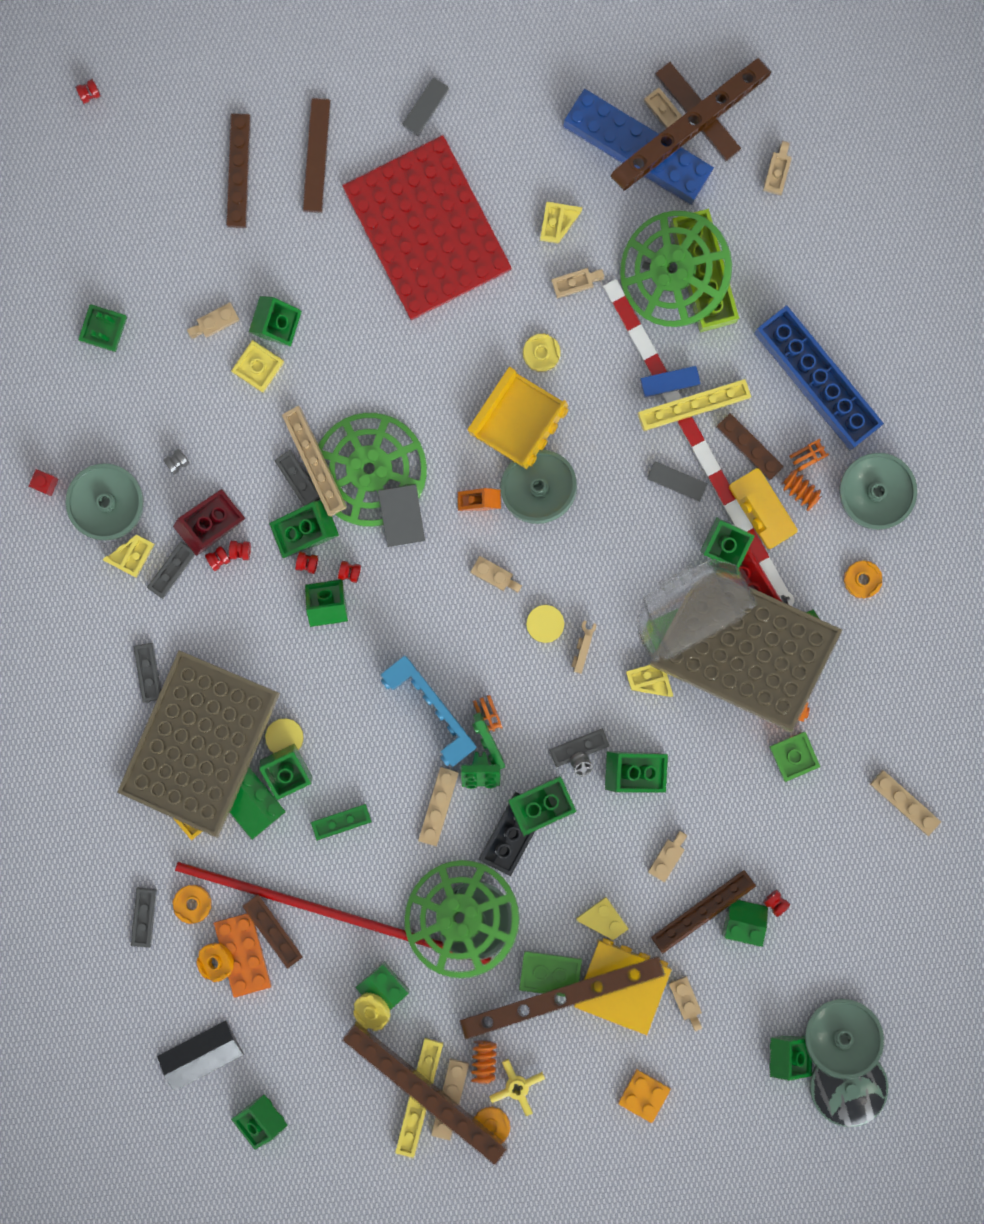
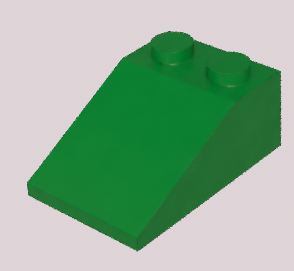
[269,501,339,558]
[605,751,668,793]
[508,776,577,836]

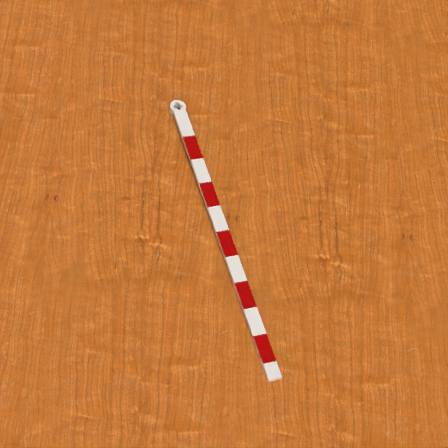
[603,279,794,606]

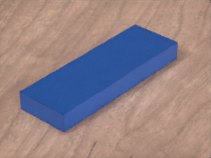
[640,366,701,398]

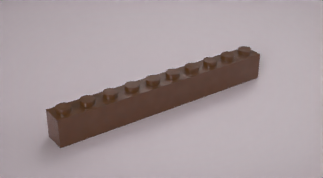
[342,1021,507,1165]

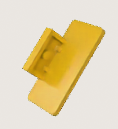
[729,468,798,549]

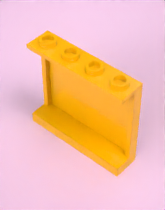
[467,367,569,470]
[574,938,672,1035]

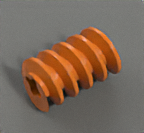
[781,469,822,511]
[471,1040,497,1083]

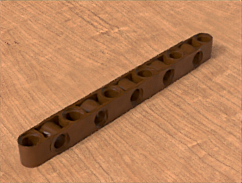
[610,58,772,191]
[459,956,665,1039]

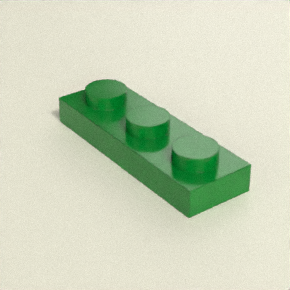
[472,712,506,770]
[311,804,372,841]

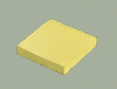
[231,340,284,393]

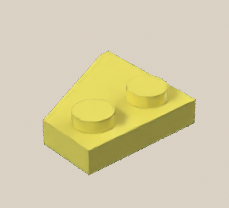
[540,202,582,244]
[103,535,155,578]
[626,665,673,697]
[576,897,628,940]

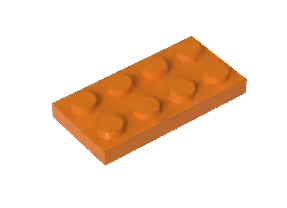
[214,913,272,998]

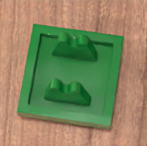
[78,304,127,353]
[461,752,500,789]

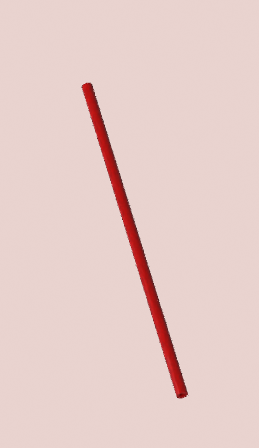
[175,862,492,964]

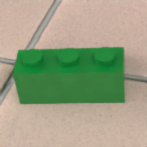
[229,768,286,840]

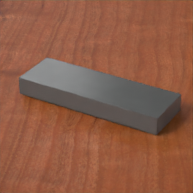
[402,77,449,136]
[274,450,320,506]
[647,461,708,502]
[147,541,195,599]
[133,643,161,703]
[549,728,610,768]
[131,887,157,948]

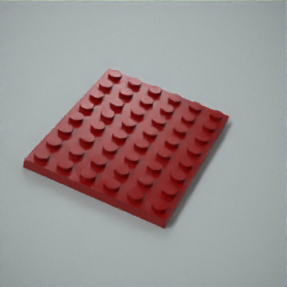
[342,135,512,320]

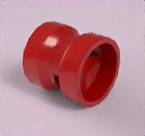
[75,79,101,104]
[229,540,251,560]
[205,546,231,571]
[295,552,319,574]
[338,561,361,583]
[763,890,790,917]

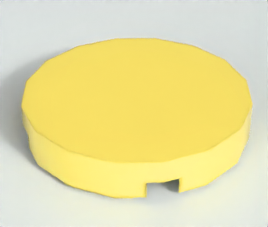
[523,334,560,372]
[526,605,565,643]
[265,718,304,753]
[353,993,390,1031]

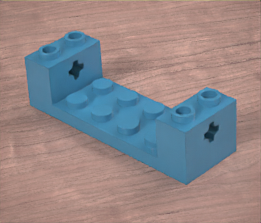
[380,656,477,767]

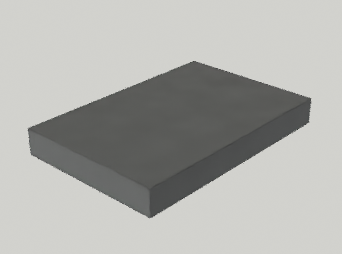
[378,484,425,547]

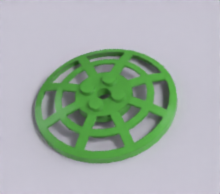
[620,211,732,327]
[318,413,427,527]
[405,860,520,978]

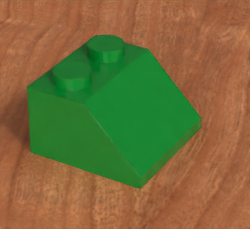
[249,296,302,347]
[700,517,755,570]
[305,580,348,627]
[722,900,768,947]
[355,961,410,1010]
[769,1036,812,1081]
[231,1094,288,1150]

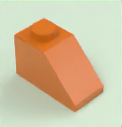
[458,488,501,511]

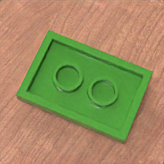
[519,951,582,997]

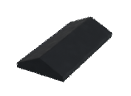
[478,791,535,876]
[157,1020,244,1091]

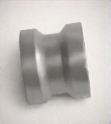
[570,752,593,777]

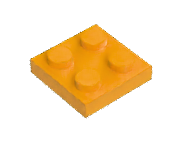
[618,1069,671,1123]

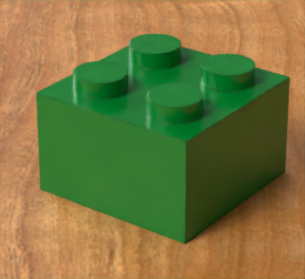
[259,743,312,800]

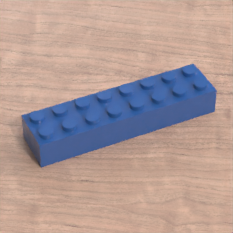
[563,88,714,206]
[754,305,884,450]

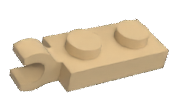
[644,88,682,129]
[763,141,792,195]
[551,268,604,299]
[187,303,240,339]
[470,556,522,593]
[571,621,596,674]
[648,831,687,883]
[669,976,702,1031]

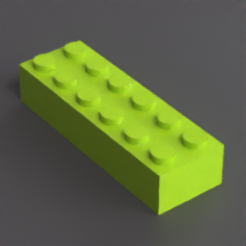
[670,208,739,333]

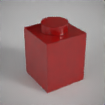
[28,469,59,496]

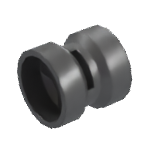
[163,448,190,475]

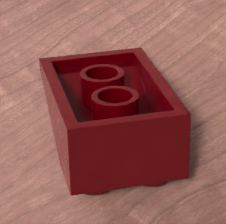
[173,489,245,556]

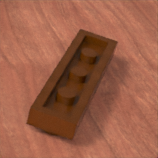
[716,413,784,481]
[242,894,303,969]

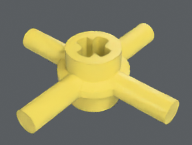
[489,1059,545,1116]

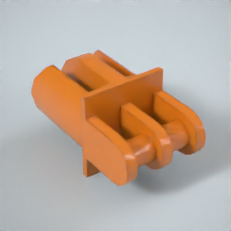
[789,439,829,472]
[472,695,503,732]

